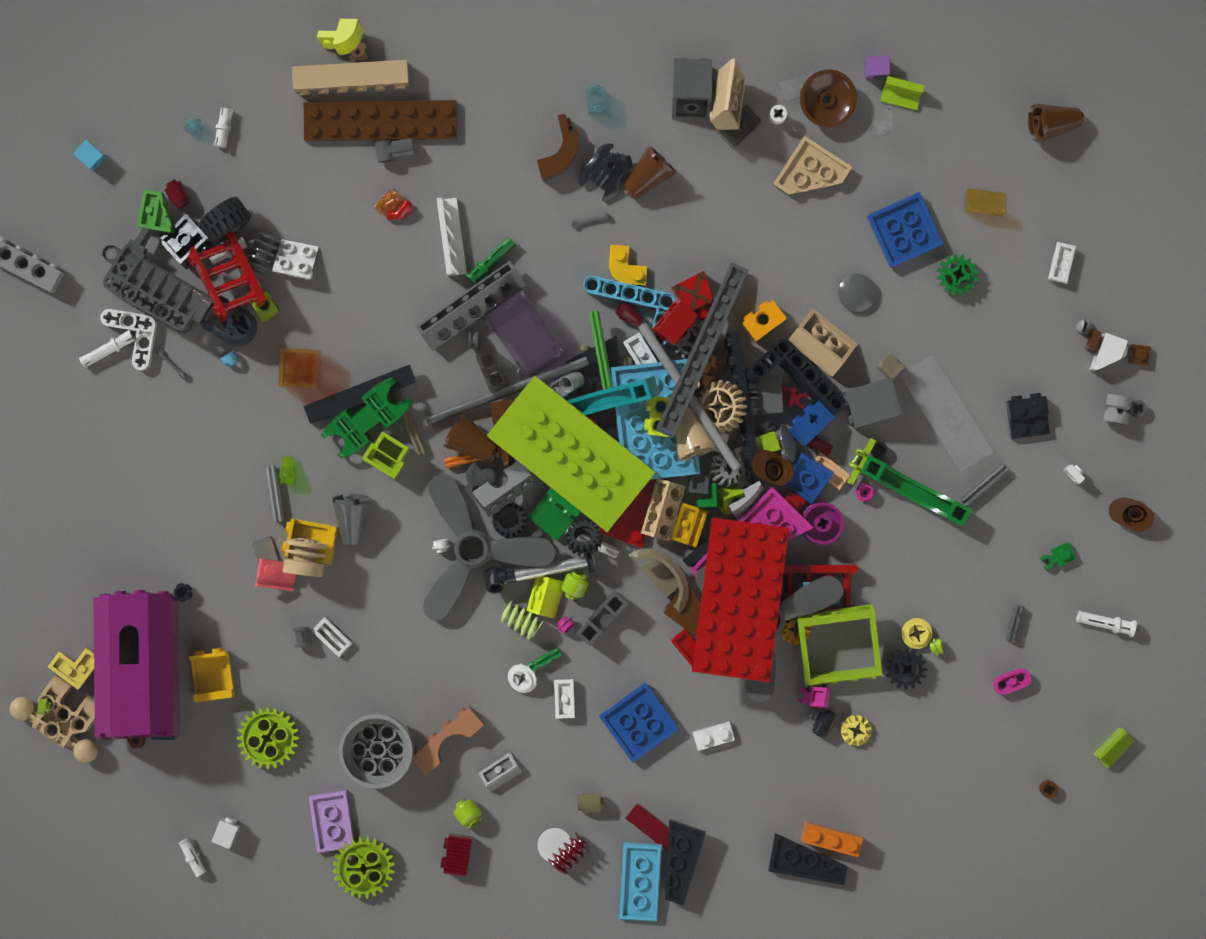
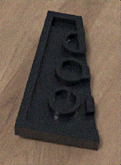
[665,819,707,905]

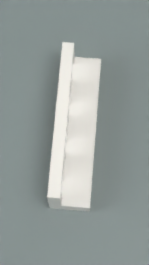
[436,198,467,277]

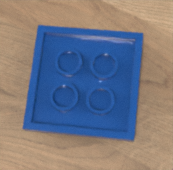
[867,192,943,268]
[599,682,679,763]

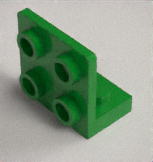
[528,488,581,541]

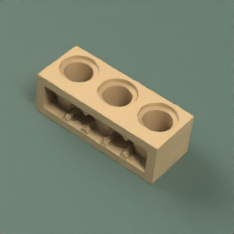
[641,479,686,542]

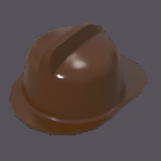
[752,450,794,486]
[1108,497,1154,532]

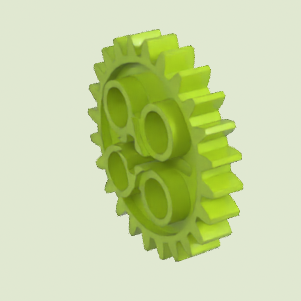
[236,706,300,769]
[332,836,395,899]

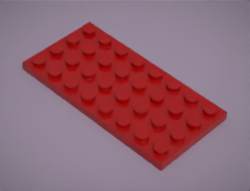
[692,518,789,682]

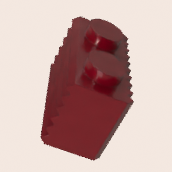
[440,833,473,877]

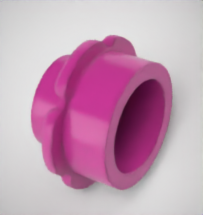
[856,483,875,502]
[557,617,575,634]

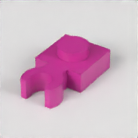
[797,687,831,708]

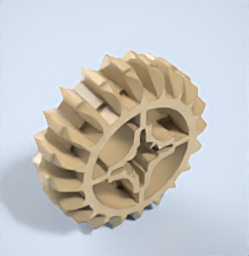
[697,380,747,433]

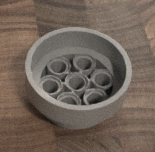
[339,713,414,789]

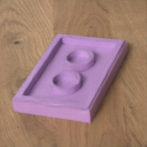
[308,790,355,854]

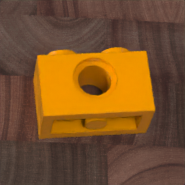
[741,300,787,342]

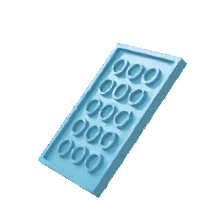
[610,359,700,480]

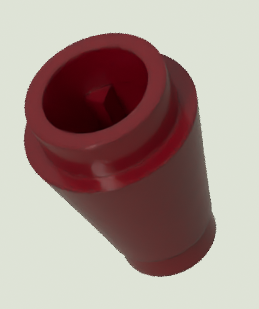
[615,301,644,327]

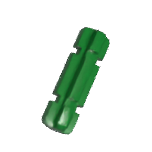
[526,648,562,671]

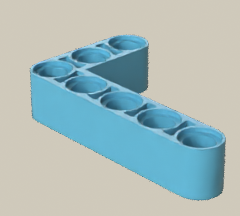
[584,276,675,347]

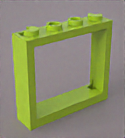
[797,604,882,687]

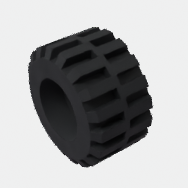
[199,196,252,244]

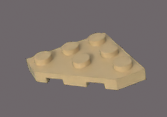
[773,136,852,195]

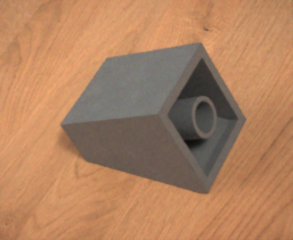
[672,57,712,120]
[843,377,902,428]

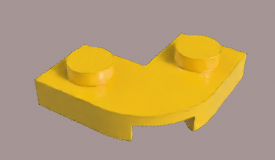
[609,245,647,286]

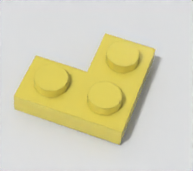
[48,647,94,690]

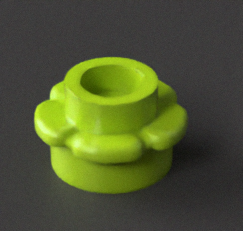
[930,638,944,657]
[37,698,51,717]

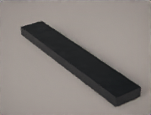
[303,364,417,424]

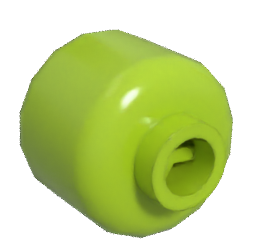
[561,570,589,600]
[453,799,482,828]

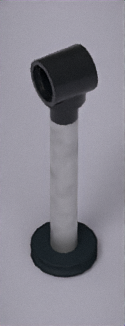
[484,553,596,594]

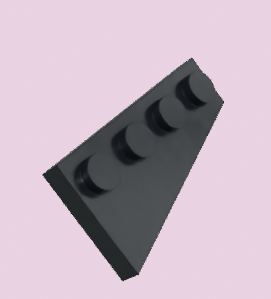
[768,833,848,885]

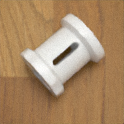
[769,105,787,125]

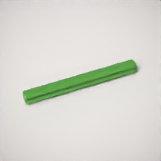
[589,311,613,389]

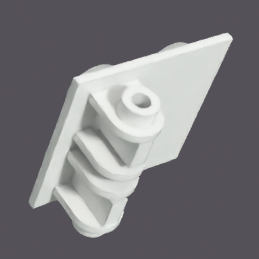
[272,239,319,280]

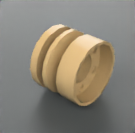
[282,538,327,577]

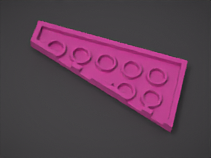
[691,487,814,574]

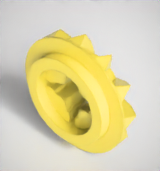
[902,618,932,649]
[841,715,872,746]

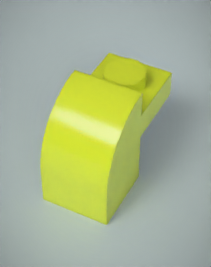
[317,19,364,55]

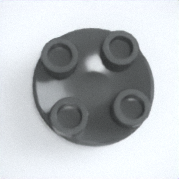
[838,274,876,312]
[775,425,797,461]

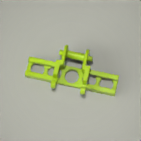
[847,438,876,485]

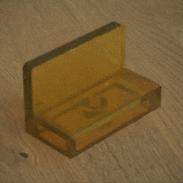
[964,188,1006,216]

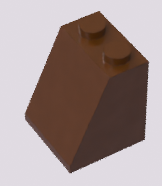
[662,583,701,637]

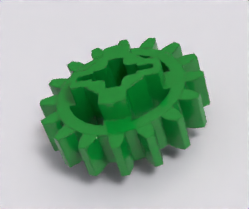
[936,254,979,296]

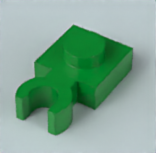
[1039,542,1077,569]

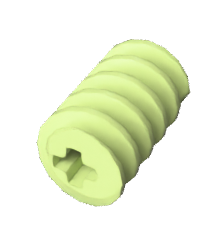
[501,600,543,640]

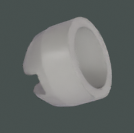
[1076,319,1092,335]

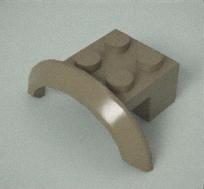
[629,548,689,613]

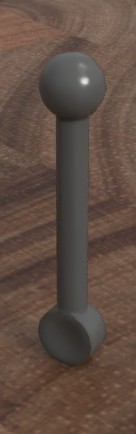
[572,213,611,229]
[156,349,187,379]

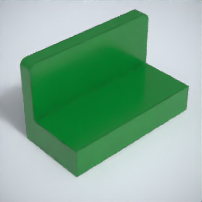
[696,483,717,507]

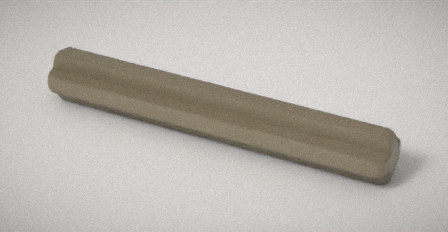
[390,389,427,456]

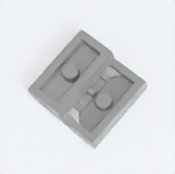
[729,481,766,521]

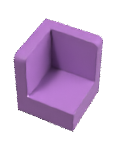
[864,55,890,79]

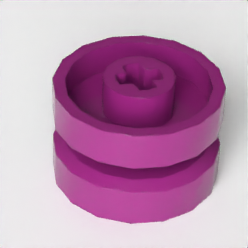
[802,502,844,545]

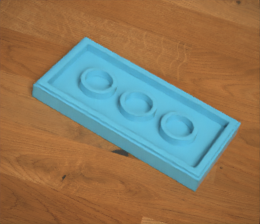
[619,842,662,922]

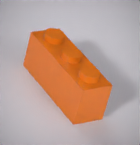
[801,821,863,857]

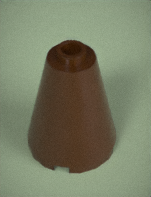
[1028,104,1084,143]
[624,146,676,199]
[443,414,499,462]

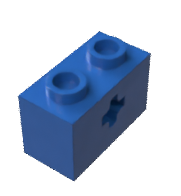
[788,401,835,446]

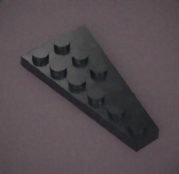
[565,335,621,442]

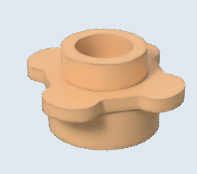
[349,42,368,63]

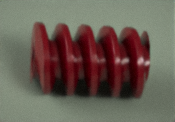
[548,832,590,875]

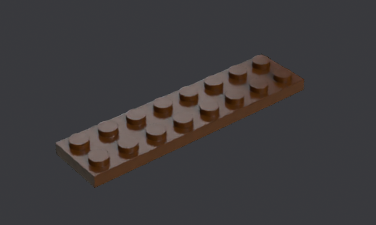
[303,100,457,141]

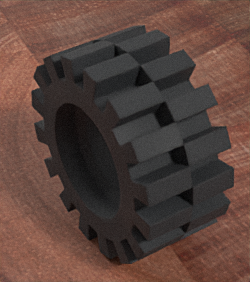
[492,503,527,537]
[566,519,602,557]

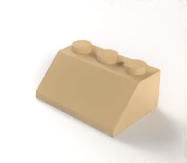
[710,59,746,130]
[788,308,858,377]

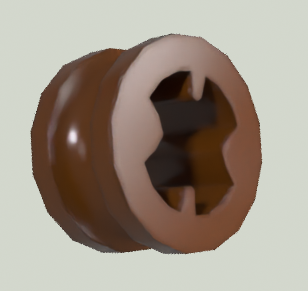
[1039,780,1058,798]

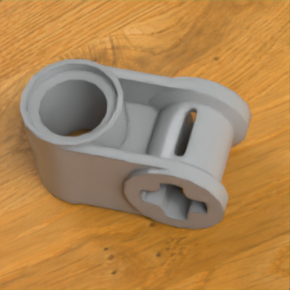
[548,371,584,398]

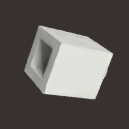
[211,817,240,849]

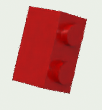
[652,300,698,345]

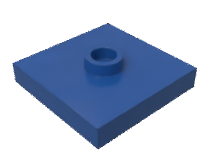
[784,451,834,504]

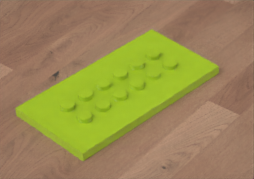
[487,375,656,532]

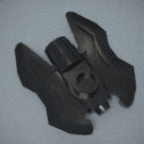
[579,143,633,202]

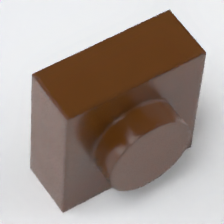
[1085,330,1103,351]
[1128,344,1151,366]

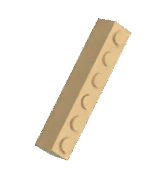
[292,60,410,95]

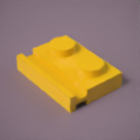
[670,502,708,547]

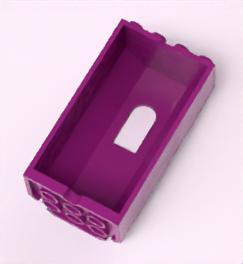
[93,590,180,740]

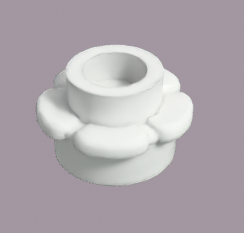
[432,539,451,553]

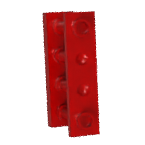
[188,231,266,322]
[784,565,858,611]

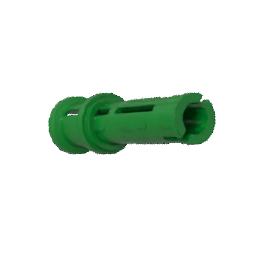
[465,236,516,285]

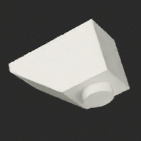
[1089,333,1129,371]

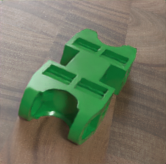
[320,377,413,459]

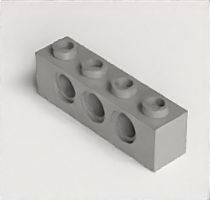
[0,236,65,294]

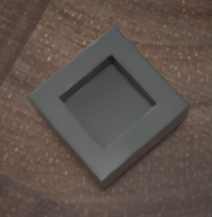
[688,474,709,494]

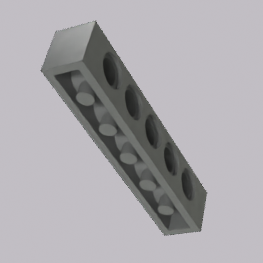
[416,261,527,351]

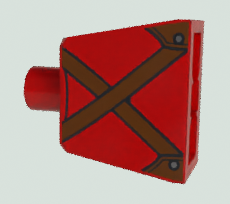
[671,271,713,320]

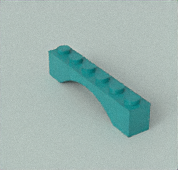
[567,376,660,415]

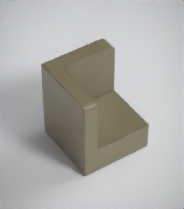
[876,353,906,379]

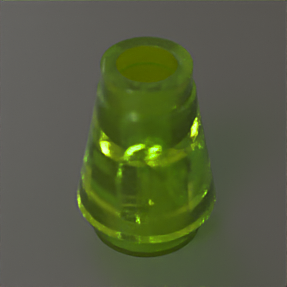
[278,456,298,485]

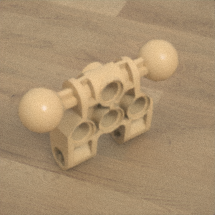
[9,675,98,763]

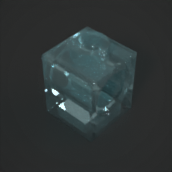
[585,84,607,115]

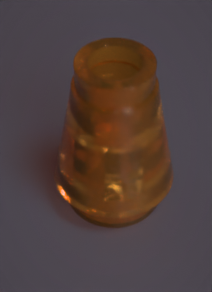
[373,189,403,214]

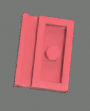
[255,558,296,591]

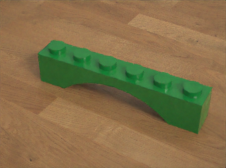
[860,455,972,526]

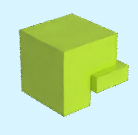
[362,431,411,479]

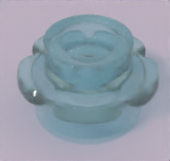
[184,118,203,136]

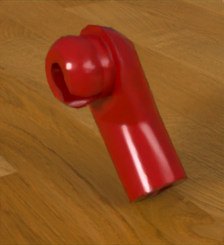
[387,200,413,220]

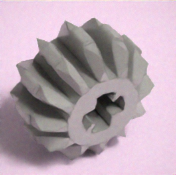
[709,455,743,487]

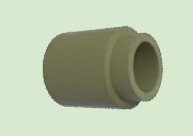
[577,793,605,813]

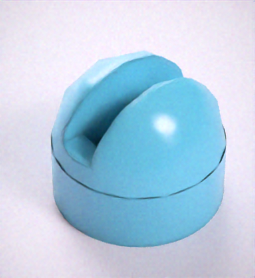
[220,350,237,367]

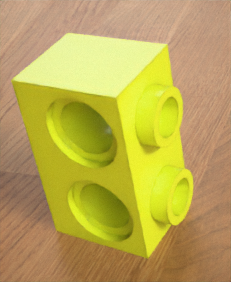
[644,396,670,437]

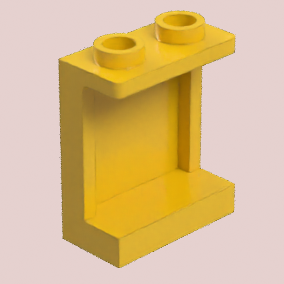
[282,519,338,565]
[188,648,235,702]

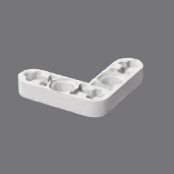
[100,309,157,371]

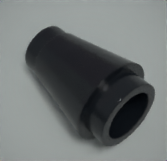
[811,709,837,739]

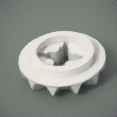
[508,663,538,693]

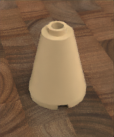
[675,407,715,461]

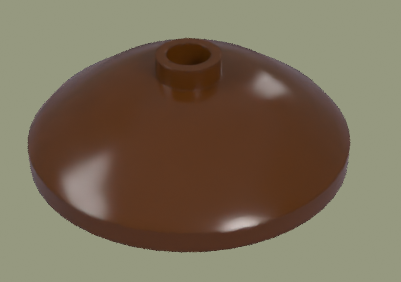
[800,69,857,128]

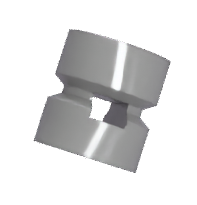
[1103,394,1132,425]

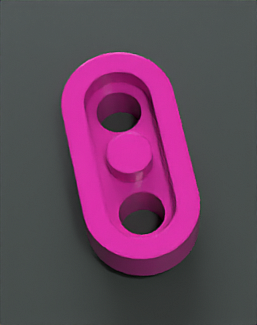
[993,668,1031,695]

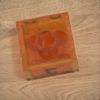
[278,348,322,390]

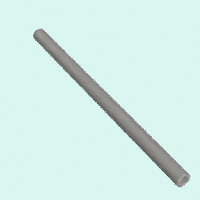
[638,323,742,472]

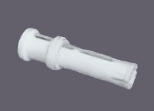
[1076,610,1137,637]

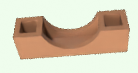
[413,706,485,776]

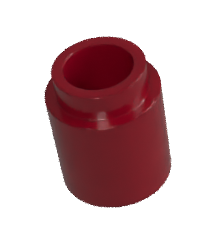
[164,179,191,209]

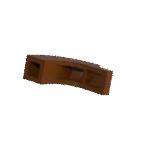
[537,114,578,181]

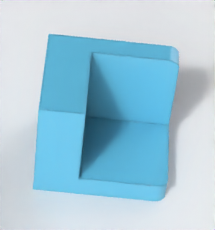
[73,140,106,172]

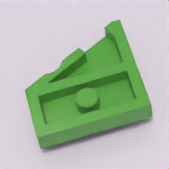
[137,189,174,233]

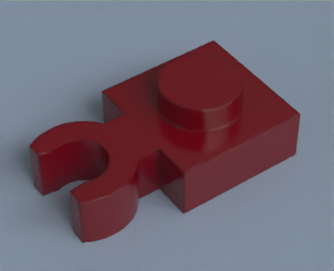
[782,385,809,408]

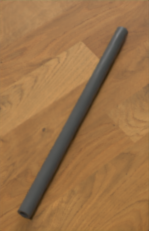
[425,357,589,426]

